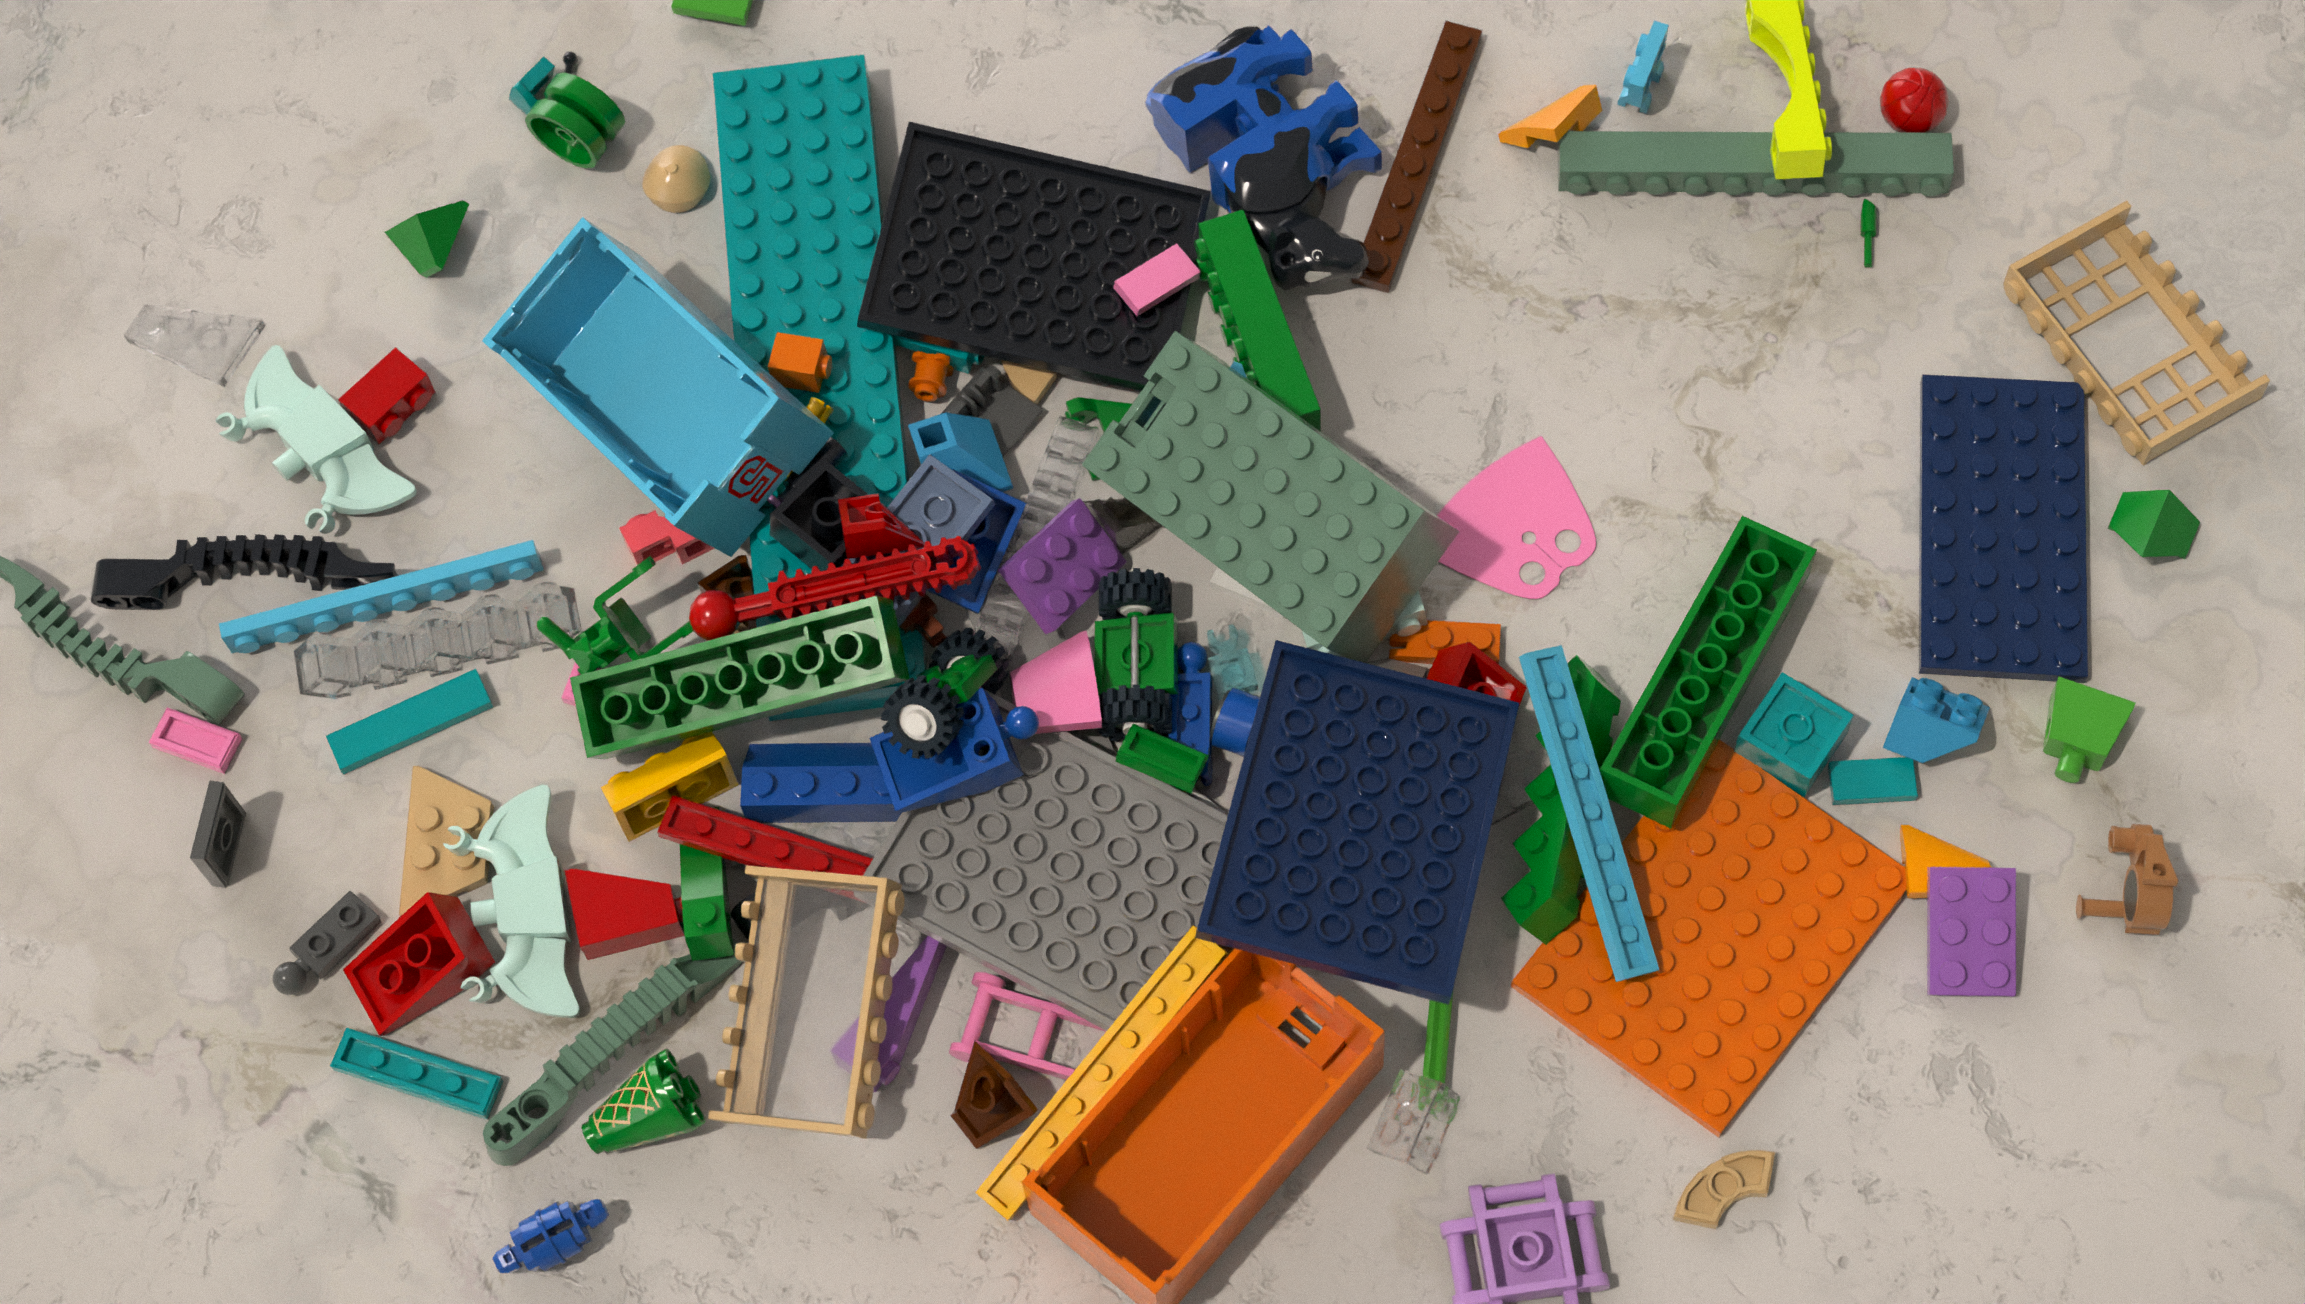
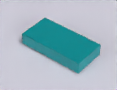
[1828,757,1918,805]

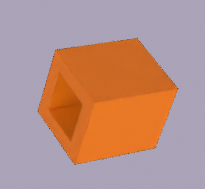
[768,332,832,393]

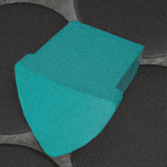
[509,56,555,115]

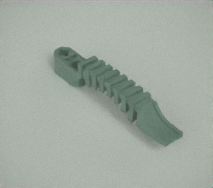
[0,556,245,726]
[483,937,743,1166]

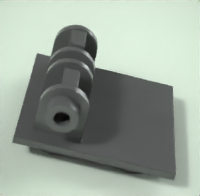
[941,365,1043,457]

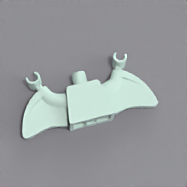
[216,345,417,534]
[443,785,580,1018]

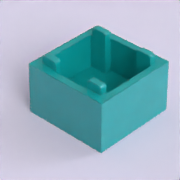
[1734,672,1854,798]

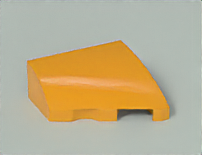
[1498,85,1602,148]
[1899,825,1991,898]

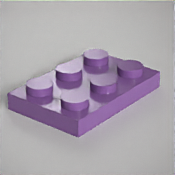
[998,498,1127,634]
[1927,867,2016,996]

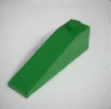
[680,807,734,961]

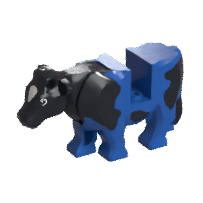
[1145,25,1382,290]

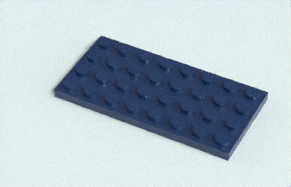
[1919,374,2088,683]

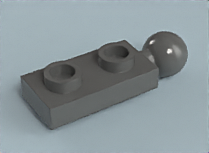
[272,891,381,995]

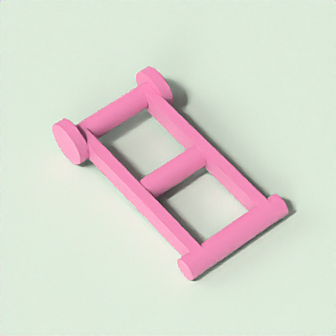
[949,972,1106,1080]

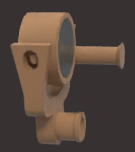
[2076,824,2178,935]

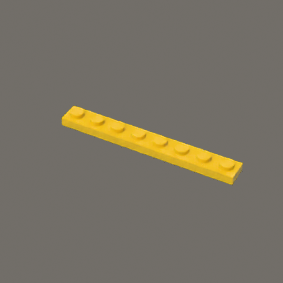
[975,925,1228,1221]

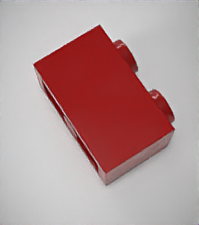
[338,347,436,445]

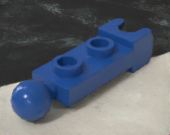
[1169,641,1213,786]

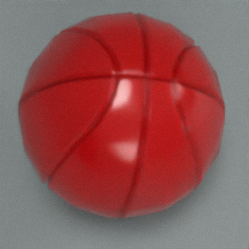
[1880,68,1949,133]

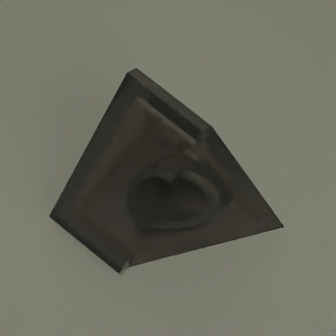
[1083,497,1162,555]

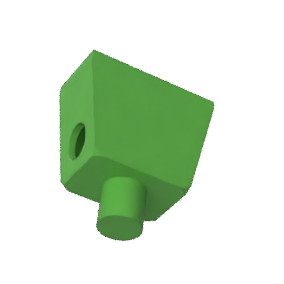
[2043,677,2136,783]

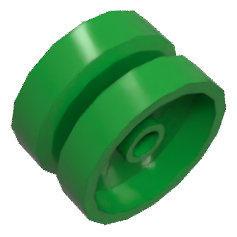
[525,72,626,169]

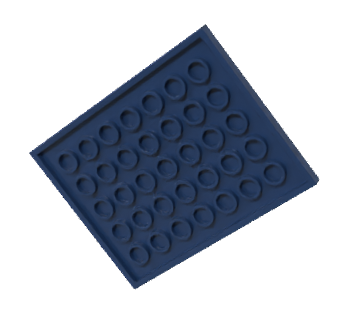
[1195,640,1519,1005]

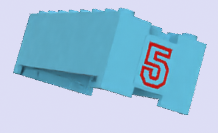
[482,217,834,557]

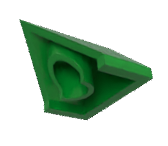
[384,200,469,278]
[2108,490,2200,559]

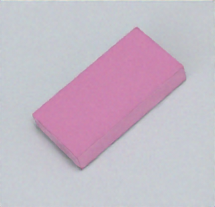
[1113,243,1200,316]
[149,707,242,774]

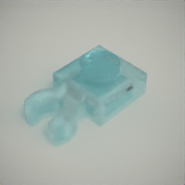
[1207,624,1258,700]

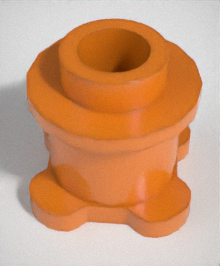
[908,351,954,402]

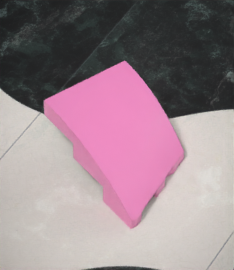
[1010,631,1102,734]

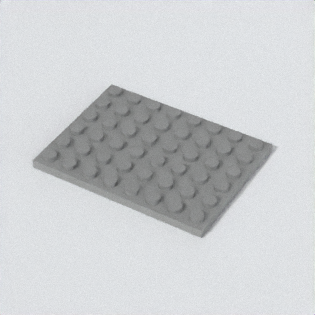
[854,687,1228,1031]

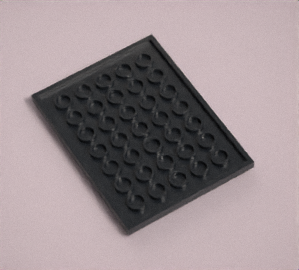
[857,122,1211,391]

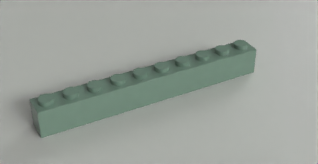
[1558,131,1954,196]

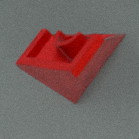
[838,493,925,559]

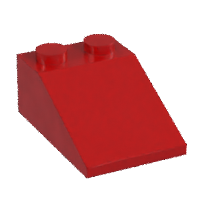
[343,892,495,1036]

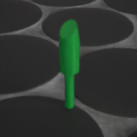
[1860,199,1876,268]

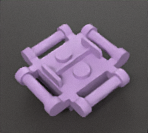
[1440,1174,1610,1304]

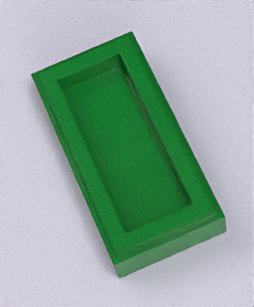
[1115,724,1209,794]

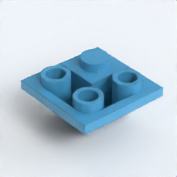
[908,412,1013,492]
[1883,677,1990,763]

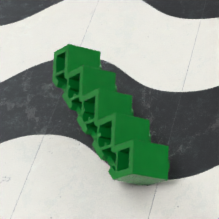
[1501,655,1621,945]

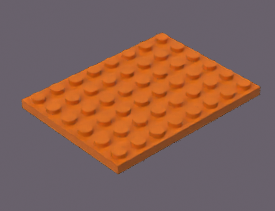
[1511,740,1907,1138]

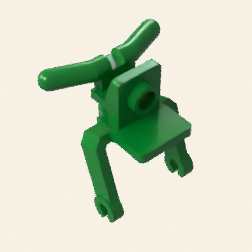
[536,556,693,675]

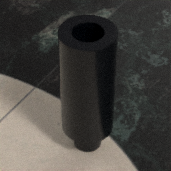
[778,437,848,503]

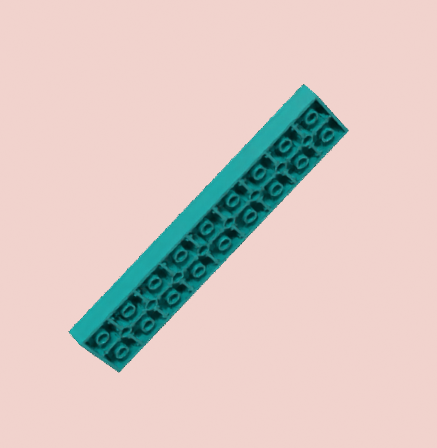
[713,54,928,721]

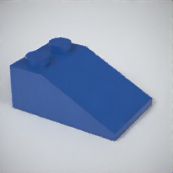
[928,469,1027,614]

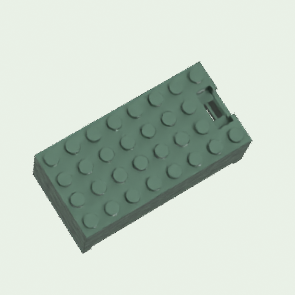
[1082,331,1459,663]

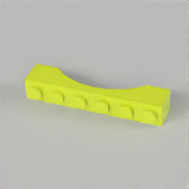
[1745,0,1832,179]

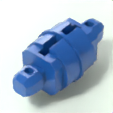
[493,1199,609,1274]

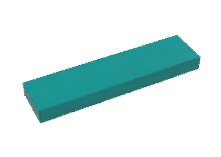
[326,669,493,775]
[330,1027,504,1120]

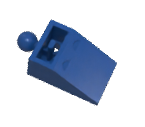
[869,688,1039,813]

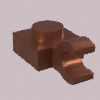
[900,594,947,648]

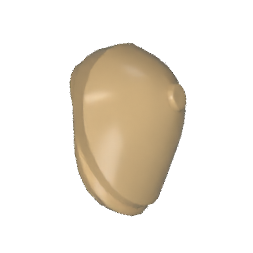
[643,145,710,213]

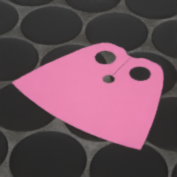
[1437,436,1596,599]

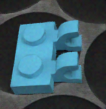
[1617,21,1669,114]

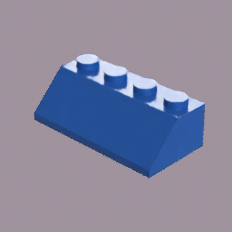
[740,743,901,823]

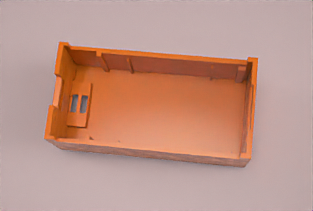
[1022,949,1385,1304]

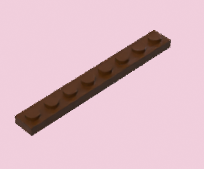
[1352,21,1482,293]

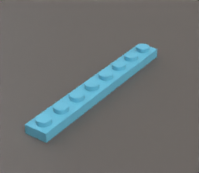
[219,540,544,654]
[1519,645,1659,982]

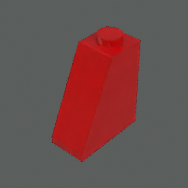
[565,869,685,960]

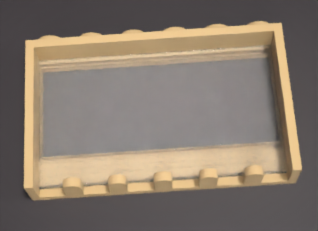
[708,866,905,1139]

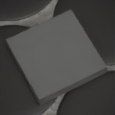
[190,780,246,888]

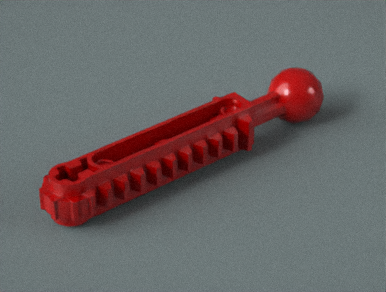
[689,536,981,641]

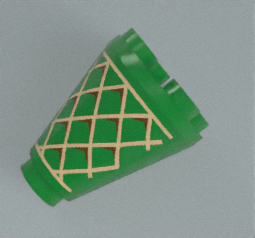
[582,1048,706,1154]

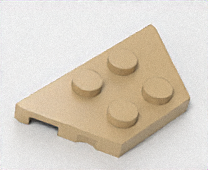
[399,766,494,917]

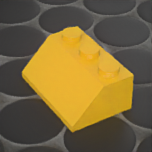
[600,732,739,842]

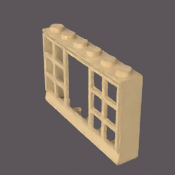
[2003,200,2270,466]

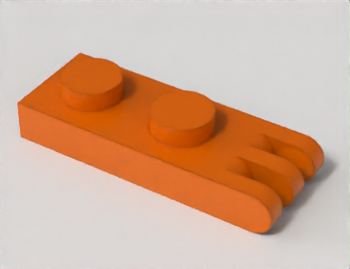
[1389,620,1501,664]

